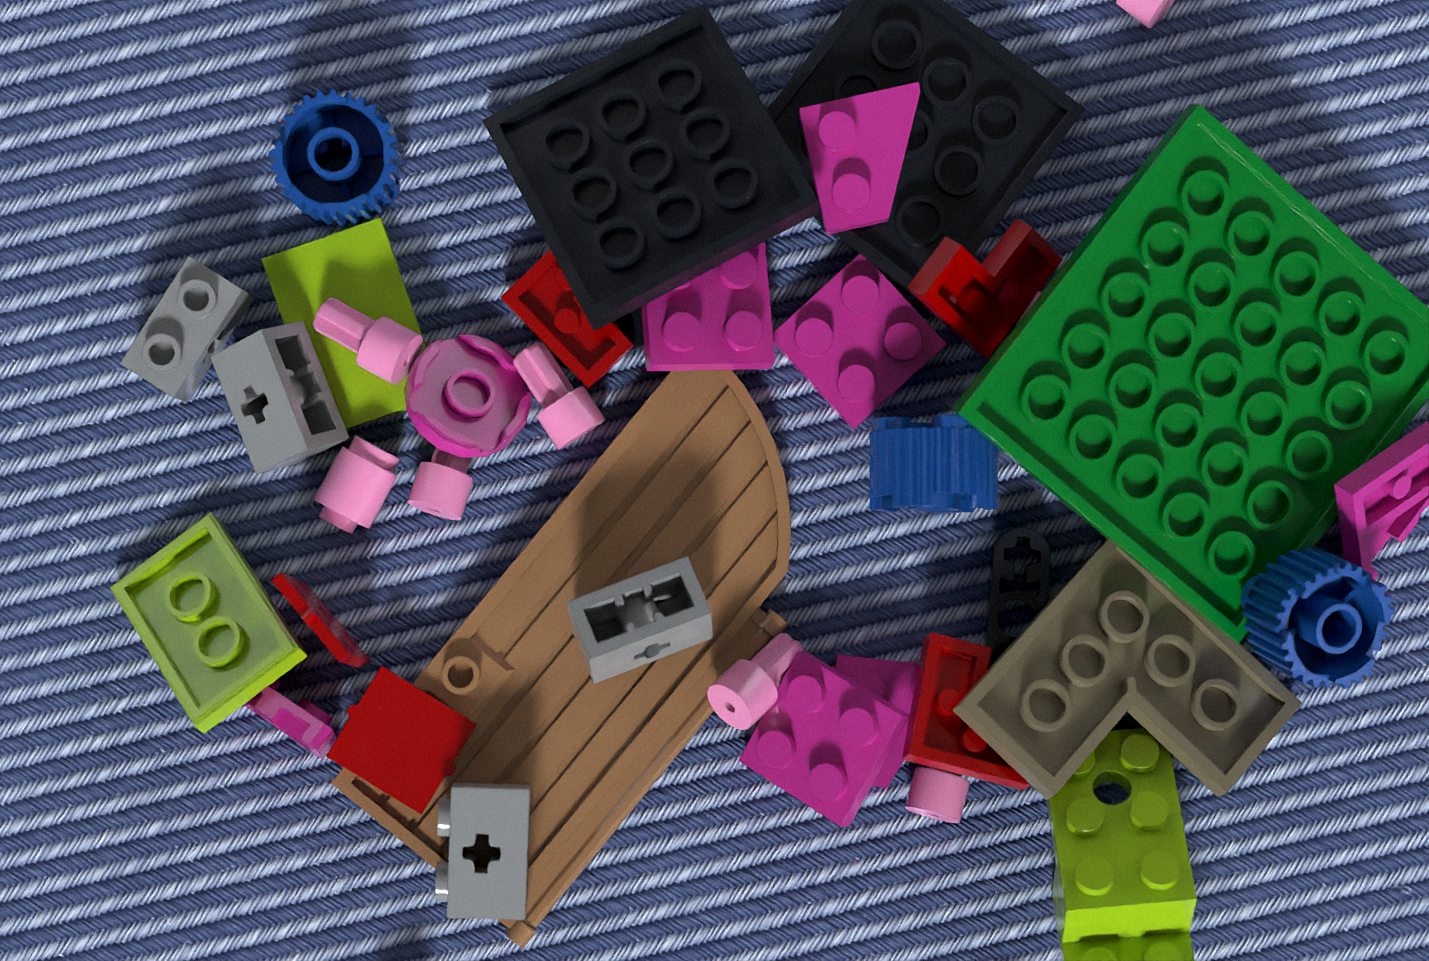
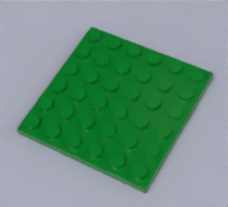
[951,104,1429,644]

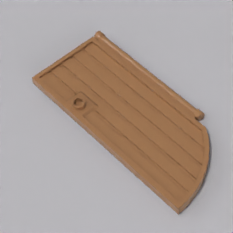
[331,370,791,948]

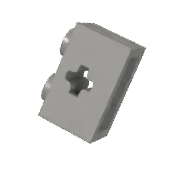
[120,256,255,403]
[210,321,349,474]
[566,556,713,684]
[435,782,531,920]

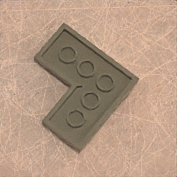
[952,538,1302,799]

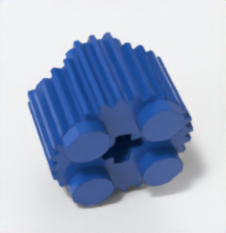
[269,89,405,226]
[869,415,998,513]
[1240,547,1396,689]

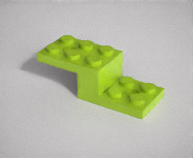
[1046,728,1197,961]

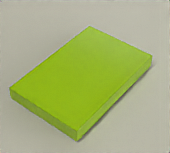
[262,218,427,431]
[110,512,308,734]

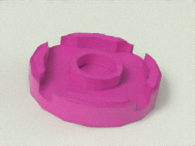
[404,335,532,457]

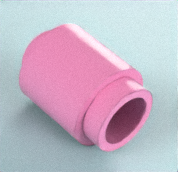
[314,435,400,534]

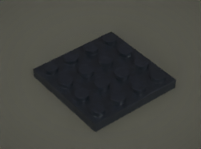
[767,0,1086,311]
[482,3,822,331]

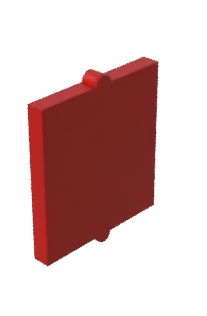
[271,572,371,669]
[326,666,477,814]

